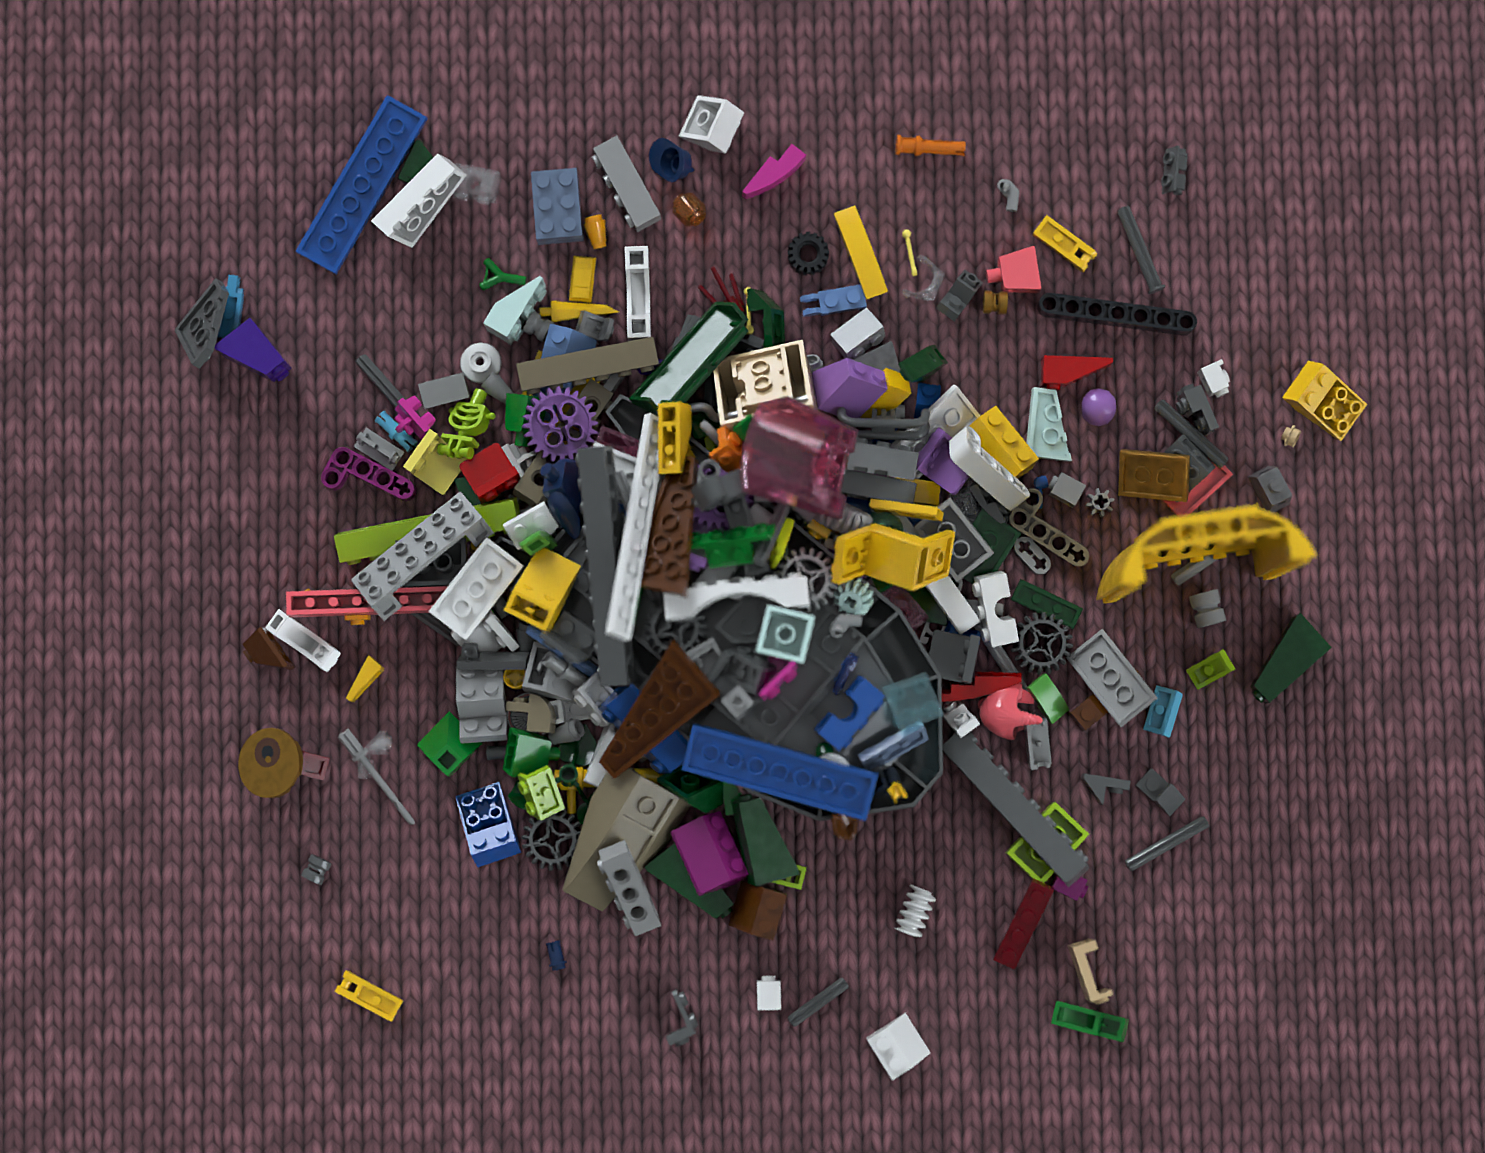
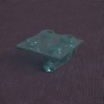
[882,672,944,732]

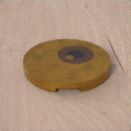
[238,728,303,798]

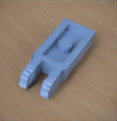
[800,285,867,316]

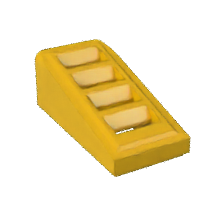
[346,655,385,702]

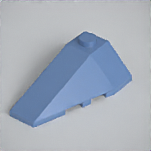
[532,323,597,422]

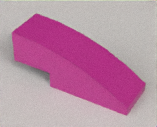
[742,144,806,199]

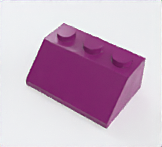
[670,811,749,896]

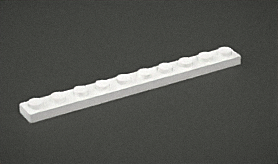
[606,413,659,642]

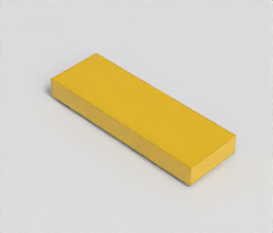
[869,498,943,521]

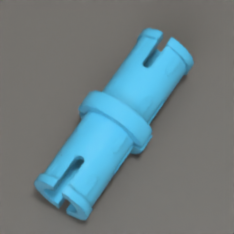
[375,411,418,452]

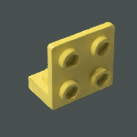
[403,429,467,495]

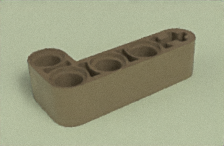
[1010,488,1089,566]

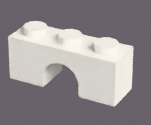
[972,571,1019,648]

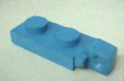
[217,275,244,338]

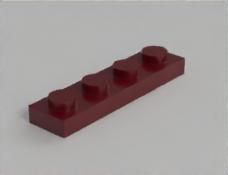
[993,878,1054,970]

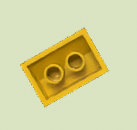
[970,406,1039,479]

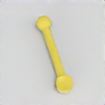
[902,230,917,276]
[744,287,754,335]

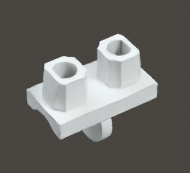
[502,443,537,478]

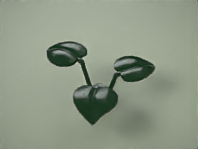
[508,724,597,825]

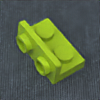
[517,765,565,821]

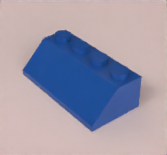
[598,684,688,774]

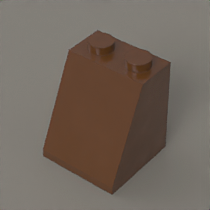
[728,880,787,941]

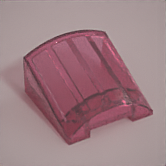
[740,396,858,519]

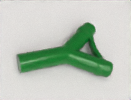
[479,258,527,290]

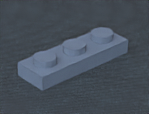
[858,720,929,771]

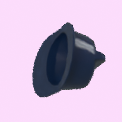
[649,138,695,183]

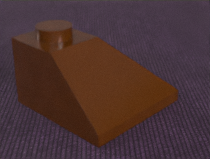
[242,627,295,670]

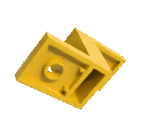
[831,523,955,591]

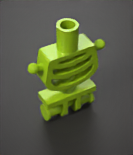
[437,389,496,459]

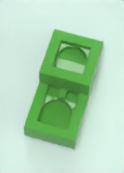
[519,530,557,556]
[1026,673,1069,724]

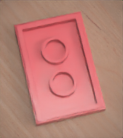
[1162,459,1233,517]

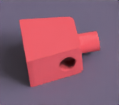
[986,246,1041,293]

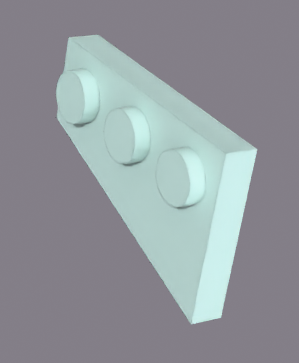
[1026,387,1072,462]

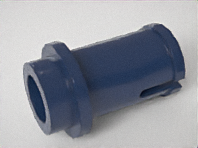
[546,940,567,971]

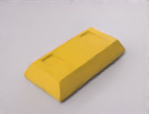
[569,256,596,303]

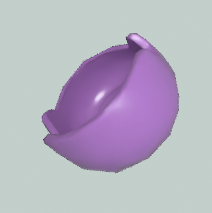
[1082,388,1116,426]

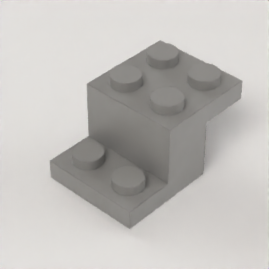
[456,666,507,743]

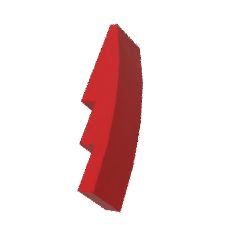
[941,671,1022,702]

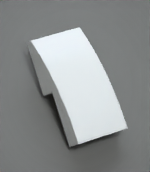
[942,700,980,738]

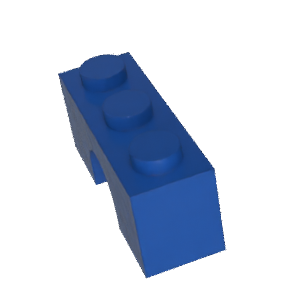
[813,675,885,751]

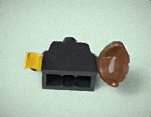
[831,766,907,841]

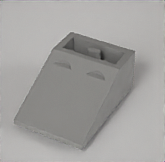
[522,642,599,704]

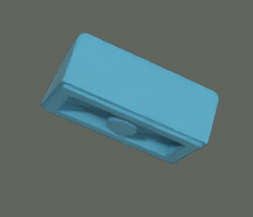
[1143,685,1183,737]

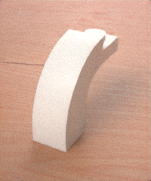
[265,609,341,673]

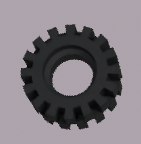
[788,232,829,276]

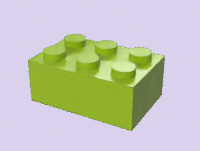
[1005,802,1089,883]

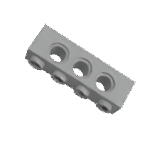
[597,840,661,936]

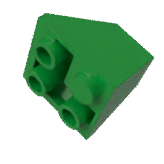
[417,711,483,777]

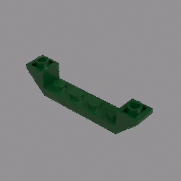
[747,288,785,348]

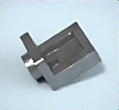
[576,311,614,342]

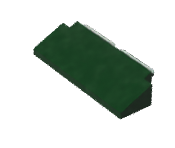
[629,302,748,416]

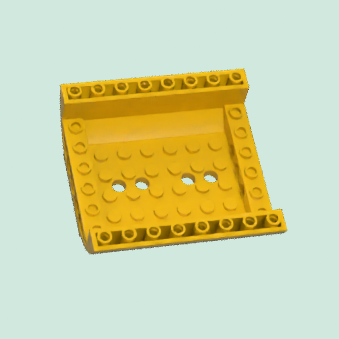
[1096,505,1316,604]

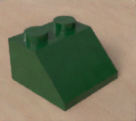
[657,766,723,813]

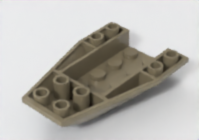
[562,767,691,911]

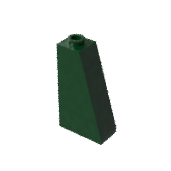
[1250,613,1332,704]
[731,793,799,886]
[645,843,734,919]

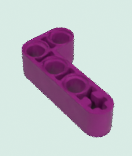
[321,447,417,502]

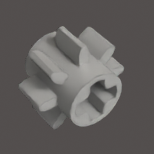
[1085,488,1115,517]

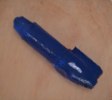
[833,652,859,695]

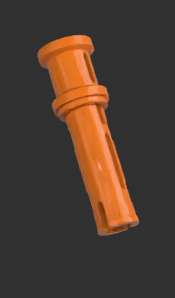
[895,134,966,156]

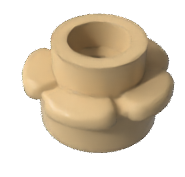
[1281,425,1301,447]

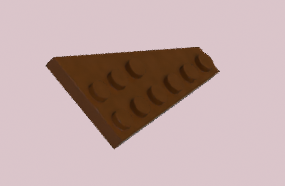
[640,455,698,598]
[599,639,721,779]

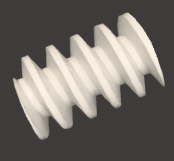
[894,884,936,937]

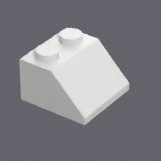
[679,95,744,153]
[866,1013,930,1080]

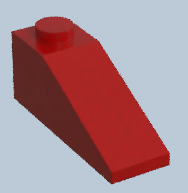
[1041,355,1113,390]

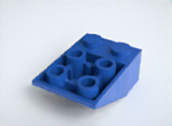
[455,782,522,868]

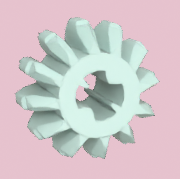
[833,577,874,615]

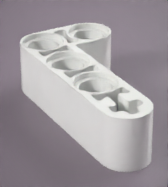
[949,426,1030,511]

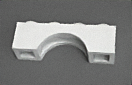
[625,246,651,341]

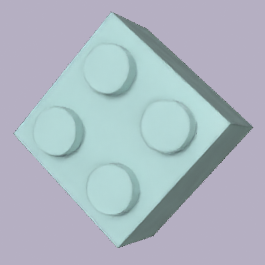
[756,605,816,665]

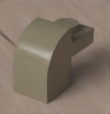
[505,694,556,734]

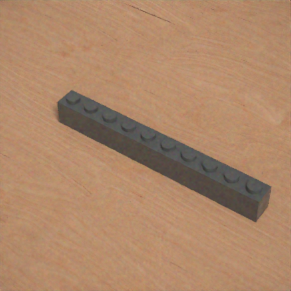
[576,445,636,686]

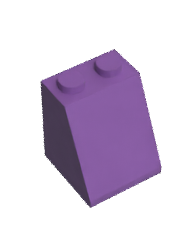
[812,358,888,418]

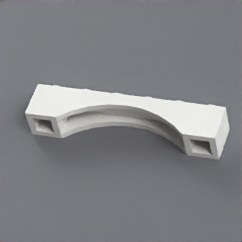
[663,573,810,622]

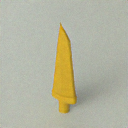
[540,301,619,322]

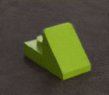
[1186,649,1235,690]

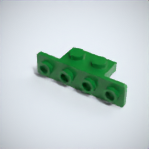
[691,523,776,569]

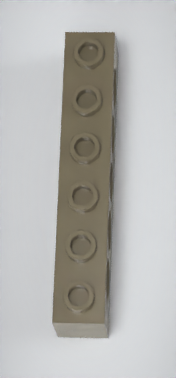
[513,379,614,508]

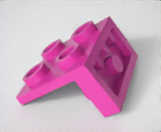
[758,656,798,701]

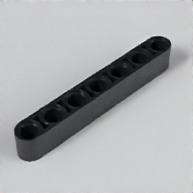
[1037,293,1197,336]

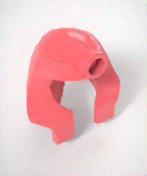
[978,683,1043,740]

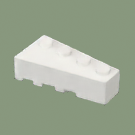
[371,153,466,248]

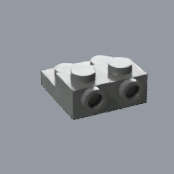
[1176,384,1219,436]

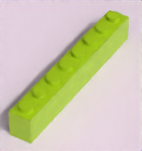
[334,497,521,565]

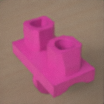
[394,396,436,440]

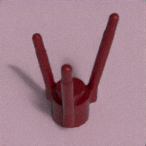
[698,267,745,312]

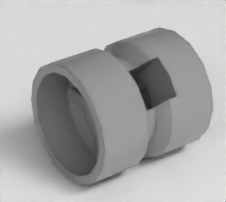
[1189,589,1227,628]

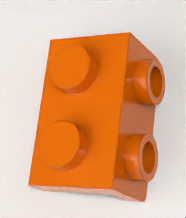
[709,425,755,473]

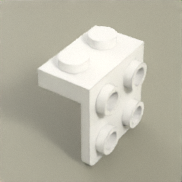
[503,502,559,550]

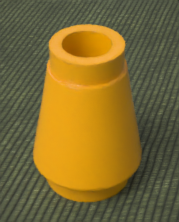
[583,214,607,249]

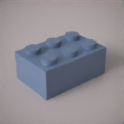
[531,168,584,245]

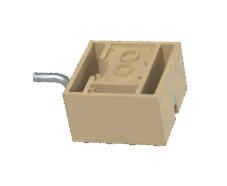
[688,340,824,459]

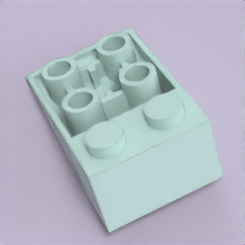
[483,276,547,345]

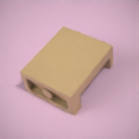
[1067,938,1113,1004]

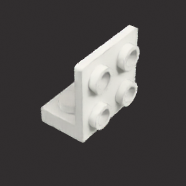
[451,610,520,652]

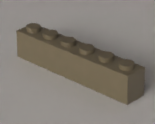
[516,337,659,395]

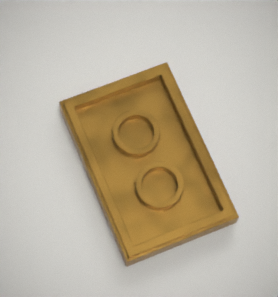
[1118,449,1190,502]

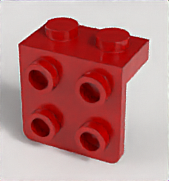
[459,443,521,504]

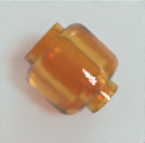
[672,193,706,227]

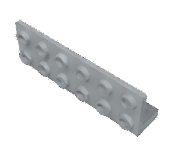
[351,492,494,621]

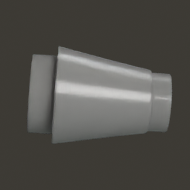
[481,372,514,404]
[549,719,584,745]

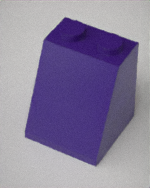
[215,318,292,382]

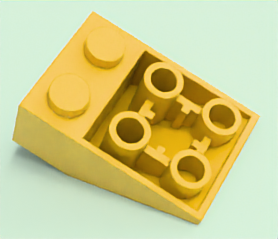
[1282,361,1367,441]
[504,547,582,631]

